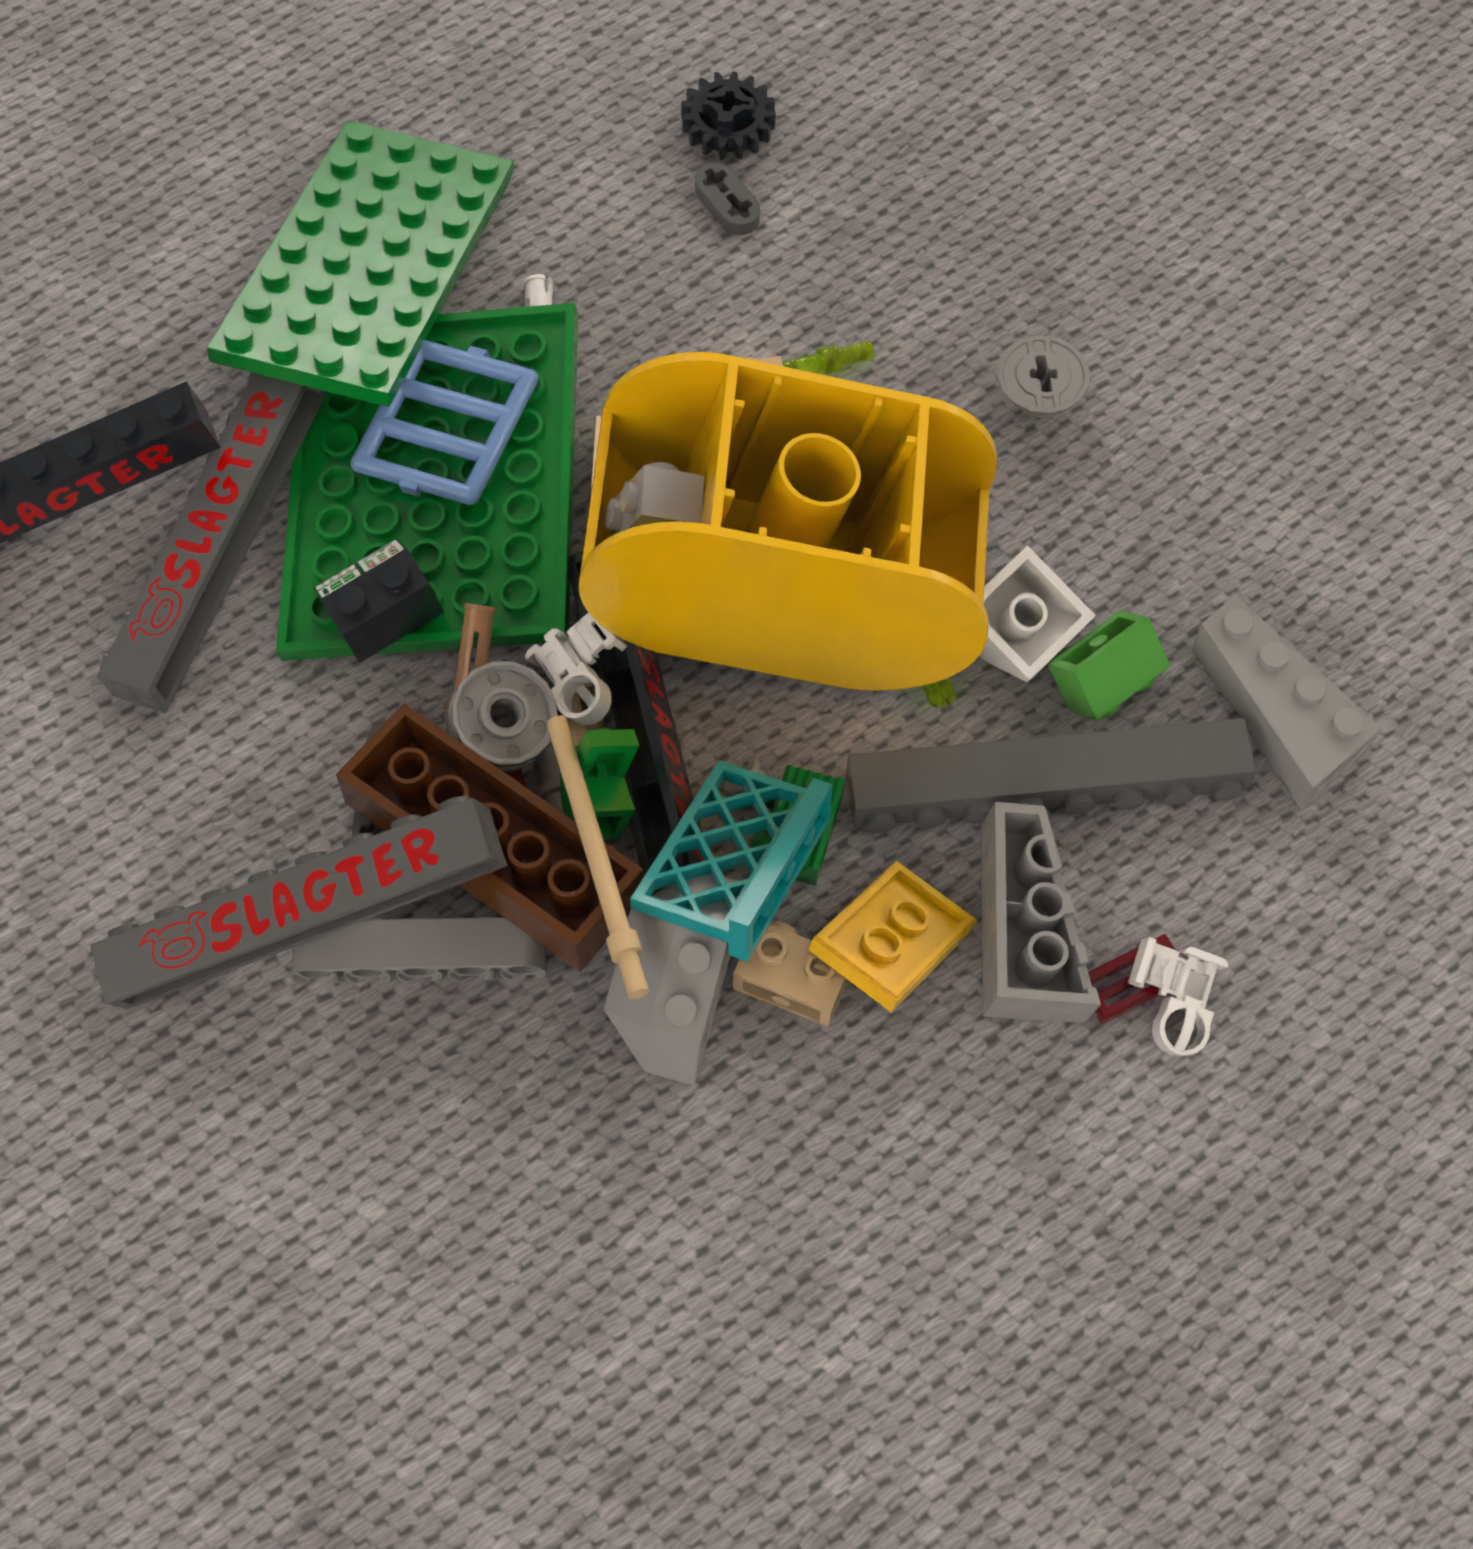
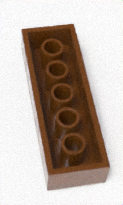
[336,703,644,972]

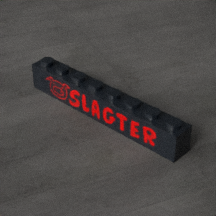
[0,381,221,544]
[569,551,704,896]

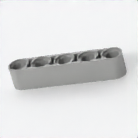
[291,917,547,984]

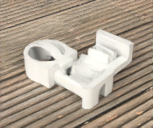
[525,613,628,726]
[1128,937,1228,1056]

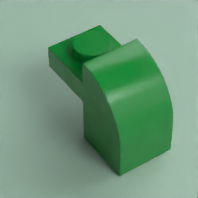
[560,728,639,841]

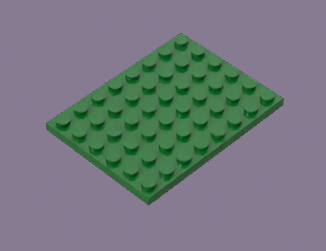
[276,303,579,661]

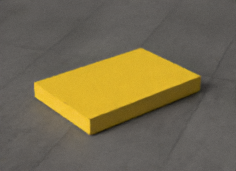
[808,861,977,1012]

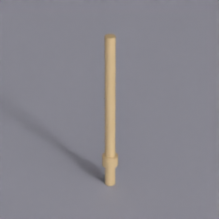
[546,716,649,999]

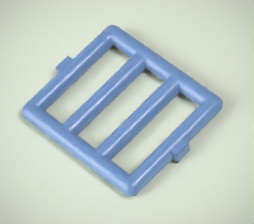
[351,340,538,505]

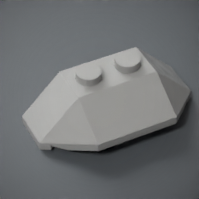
[604,874,741,1086]

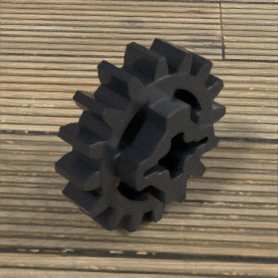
[681,71,776,160]

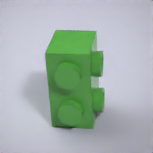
[1047,610,1170,721]

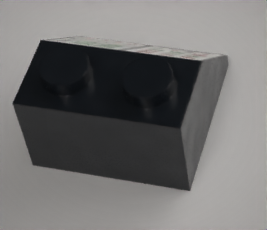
[313,538,444,663]

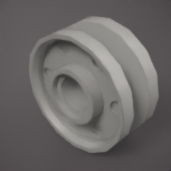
[446,661,557,773]

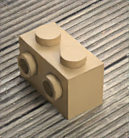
[733,921,849,1027]

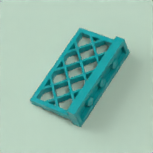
[630,760,832,962]

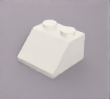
[979,545,1096,682]

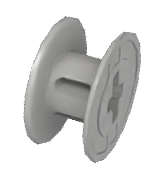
[997,335,1090,418]

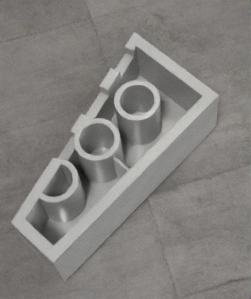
[1192,595,1382,810]
[981,802,1101,1023]

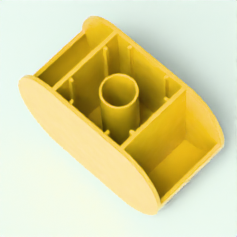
[579,352,997,691]

